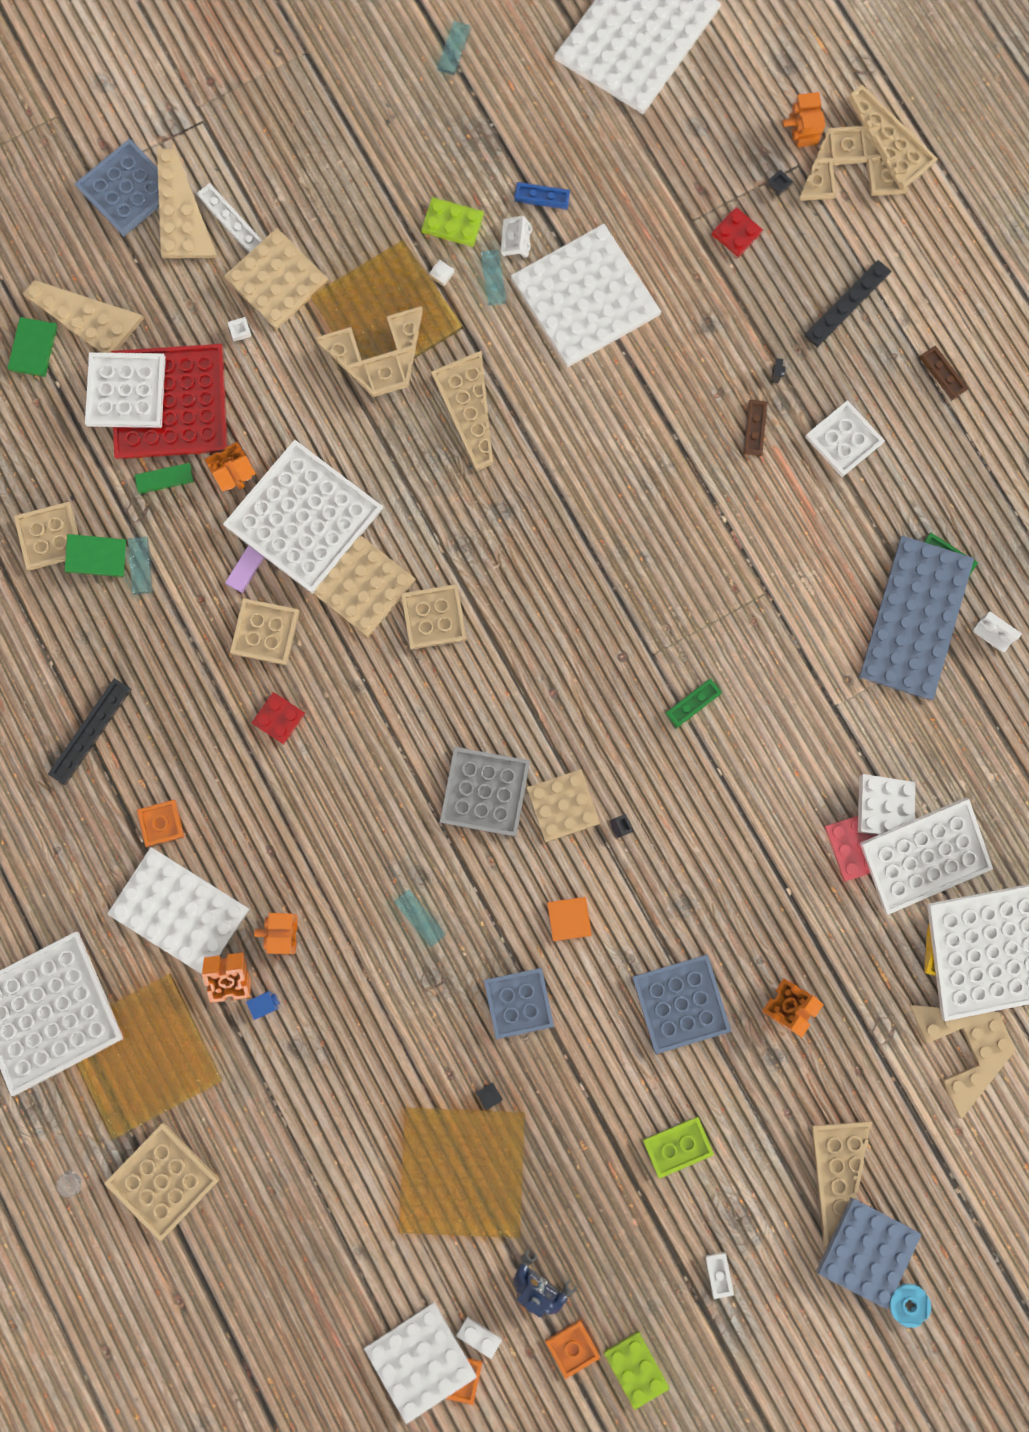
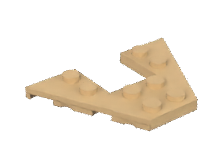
[799,126,908,201]
[315,306,423,397]
[909,1005,1016,1119]

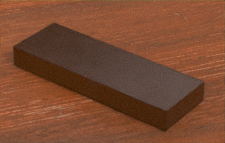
[919,345,968,401]
[743,399,768,456]

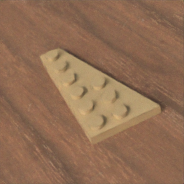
[848,85,938,192]
[157,148,217,258]
[23,280,144,353]
[431,350,493,471]
[811,1121,872,1251]

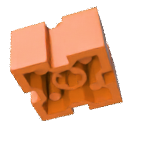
[782,92,826,148]
[204,442,256,492]
[254,913,298,954]
[202,952,251,1003]
[762,978,824,1038]

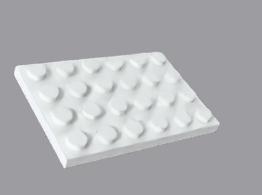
[860,798,993,915]
[108,847,250,974]

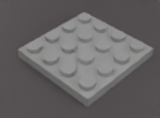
[440,747,530,837]

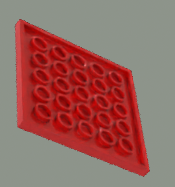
[111,344,228,459]

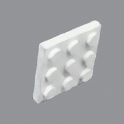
[805,400,885,477]
[858,774,916,835]

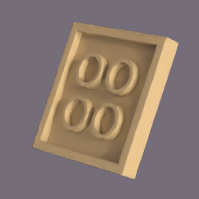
[14,502,79,571]
[401,584,467,650]
[230,598,300,666]
[527,769,600,843]

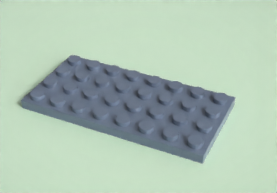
[859,536,974,701]

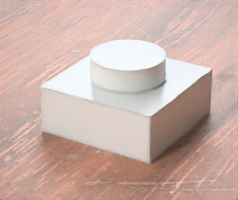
[429,260,455,286]
[228,317,252,342]

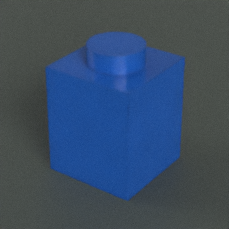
[246,991,280,1020]

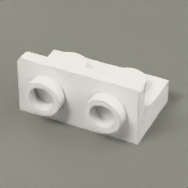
[501,216,532,258]
[973,612,1022,653]

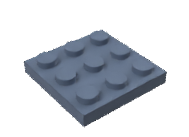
[484,968,554,1039]

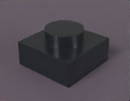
[767,169,793,196]
[771,358,786,383]
[609,814,634,838]
[476,1082,503,1110]

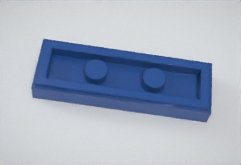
[514,182,570,210]

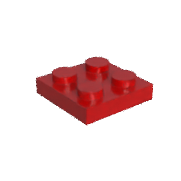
[712,207,763,258]
[252,692,306,745]

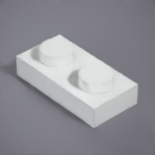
[705,1252,734,1299]
[456,1316,502,1359]

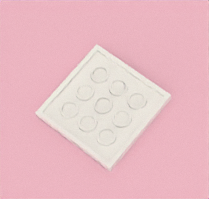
[85,353,165,428]
[364,1302,477,1424]

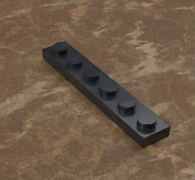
[804,260,892,348]
[48,678,132,785]

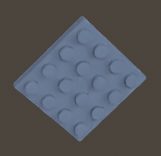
[75,138,159,237]
[632,954,731,1054]
[816,1197,922,1309]

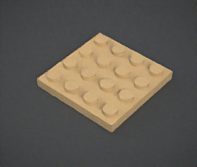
[224,228,329,330]
[313,535,416,638]
[104,1123,220,1242]

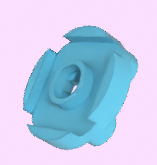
[889,1283,931,1328]

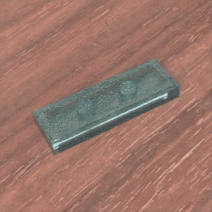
[438,21,471,76]
[481,250,506,306]
[128,536,153,595]
[394,890,446,947]

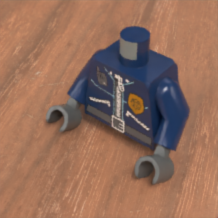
[513,1250,577,1318]

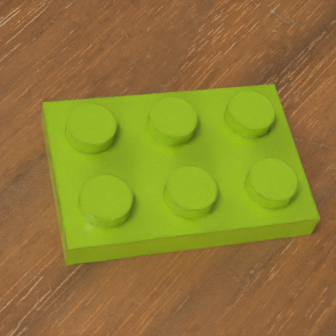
[422,197,484,247]
[642,1116,714,1179]
[603,1330,670,1410]

